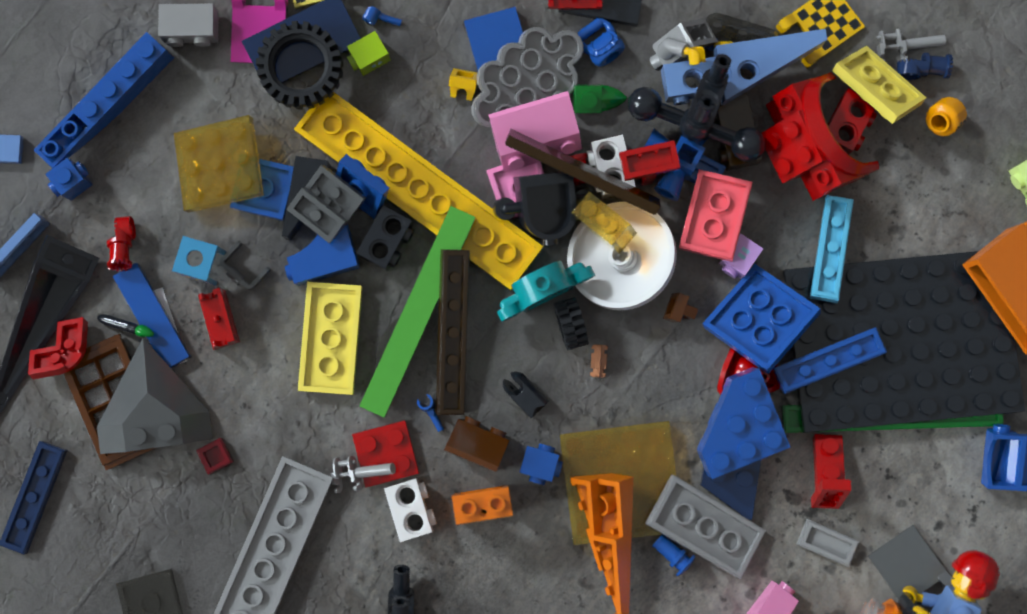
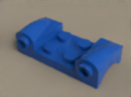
[981,424,1027,491]

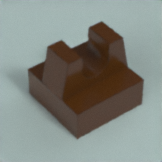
[663,293,698,323]

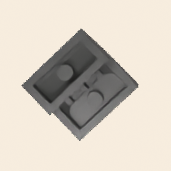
[286,165,367,243]

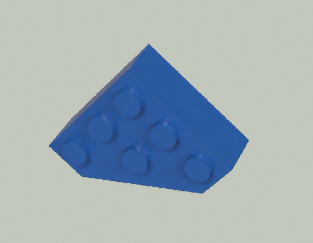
[697,367,790,479]

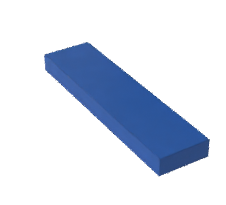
[113,263,191,368]
[773,327,887,395]

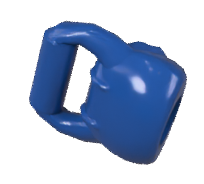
[577,18,625,67]

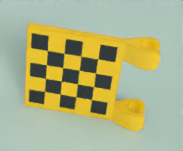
[776,0,865,68]

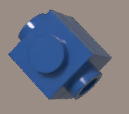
[45,158,93,201]
[520,443,563,485]

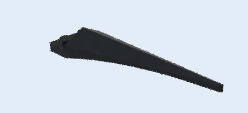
[0,235,100,414]

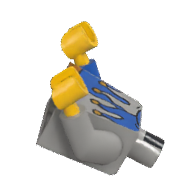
[650,18,733,71]

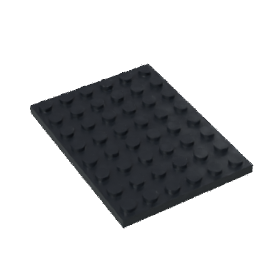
[783,251,1025,433]

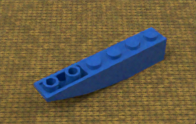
[34,32,174,168]

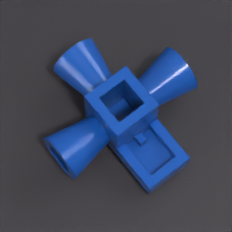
[645,128,726,201]

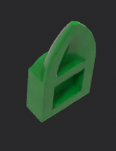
[573,85,627,113]

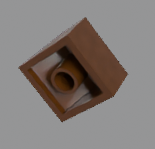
[444,416,510,472]

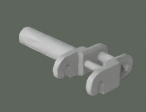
[876,28,946,62]
[331,455,396,494]

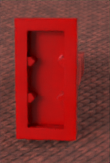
[619,140,681,186]
[811,434,851,509]

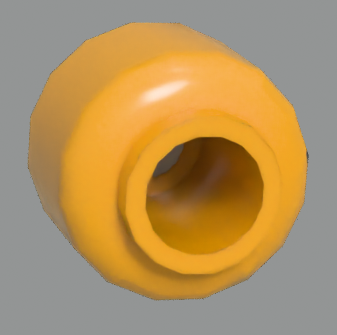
[926,97,967,137]

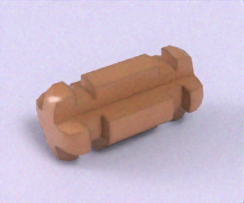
[590,344,608,378]

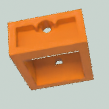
[452,485,513,525]

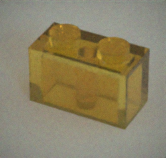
[571,192,637,254]

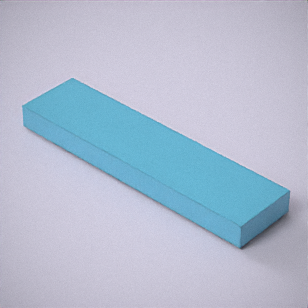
[810,195,854,303]

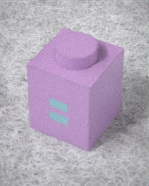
[719,233,763,279]

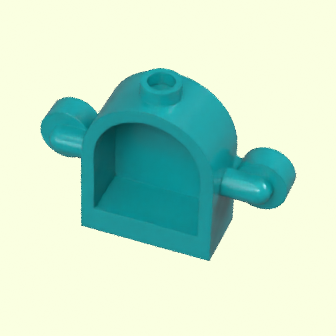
[497,261,596,322]

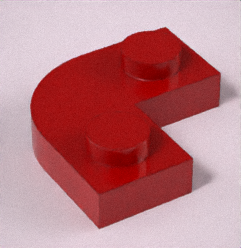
[28,317,88,380]

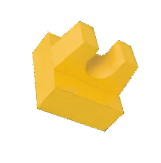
[449,68,478,101]

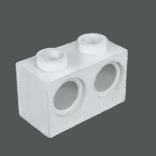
[586,135,636,199]
[384,478,437,542]

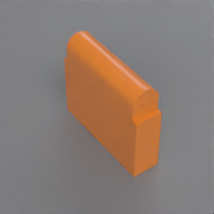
[962,221,1027,354]

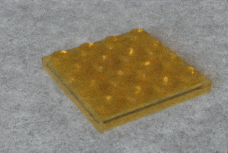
[559,421,677,545]

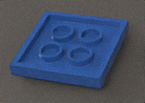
[702,264,821,374]

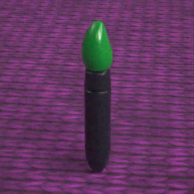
[97,314,154,337]

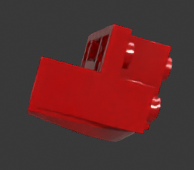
[762,72,879,201]

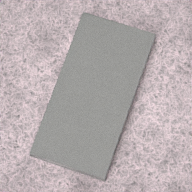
[645,475,766,579]

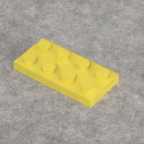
[298,282,363,395]

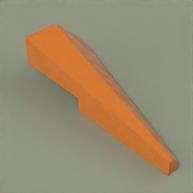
[570,473,634,614]

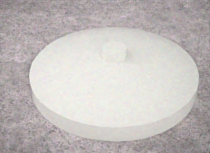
[567,202,677,310]

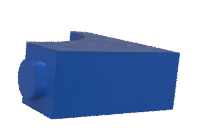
[285,223,360,286]

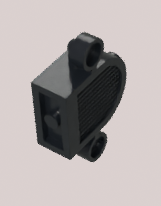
[493,172,595,246]

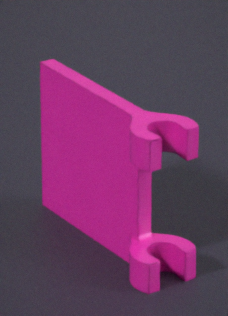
[231,0,288,63]

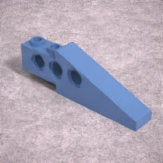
[661,29,827,106]

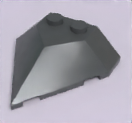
[97,337,213,454]

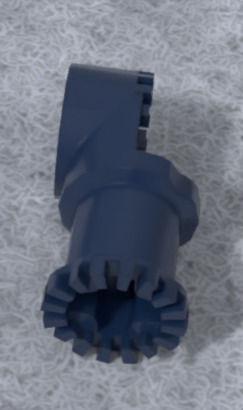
[897,52,953,80]

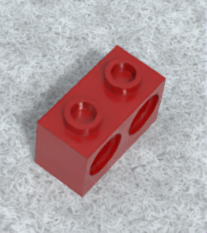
[827,88,877,154]

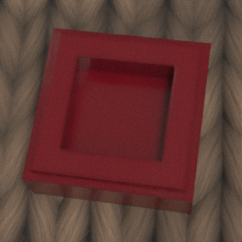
[196,438,234,475]

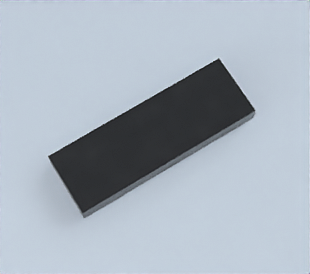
[558,0,642,27]

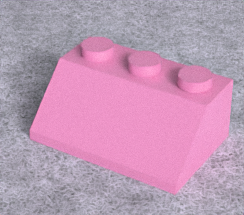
[488,91,582,172]

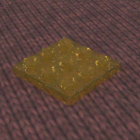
[174,115,264,213]

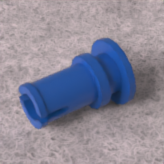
[652,534,696,577]

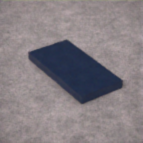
[241,0,361,83]

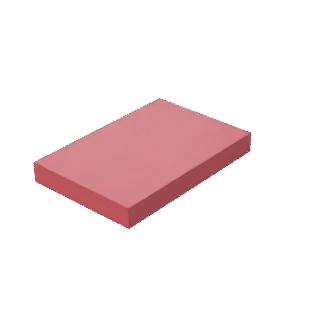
[679,169,753,262]

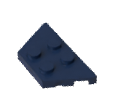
[700,460,761,520]

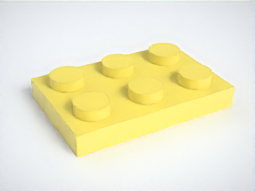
[832,46,927,124]

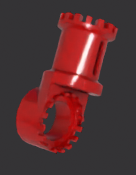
[107,216,136,272]

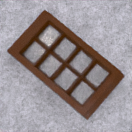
[64,334,156,471]

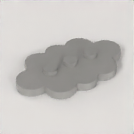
[471,27,584,127]

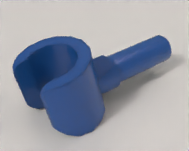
[363,6,402,26]
[417,394,444,432]

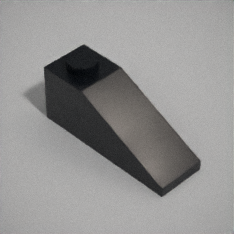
[282,156,335,240]

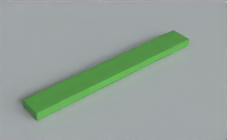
[360,206,476,418]

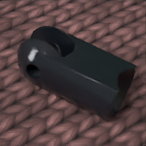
[503,371,549,418]

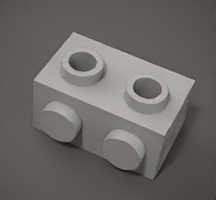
[158,3,219,47]

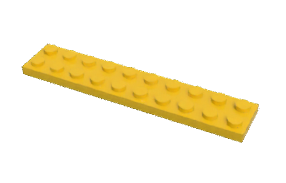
[294,92,543,291]

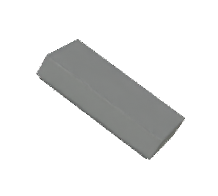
[796,519,860,567]

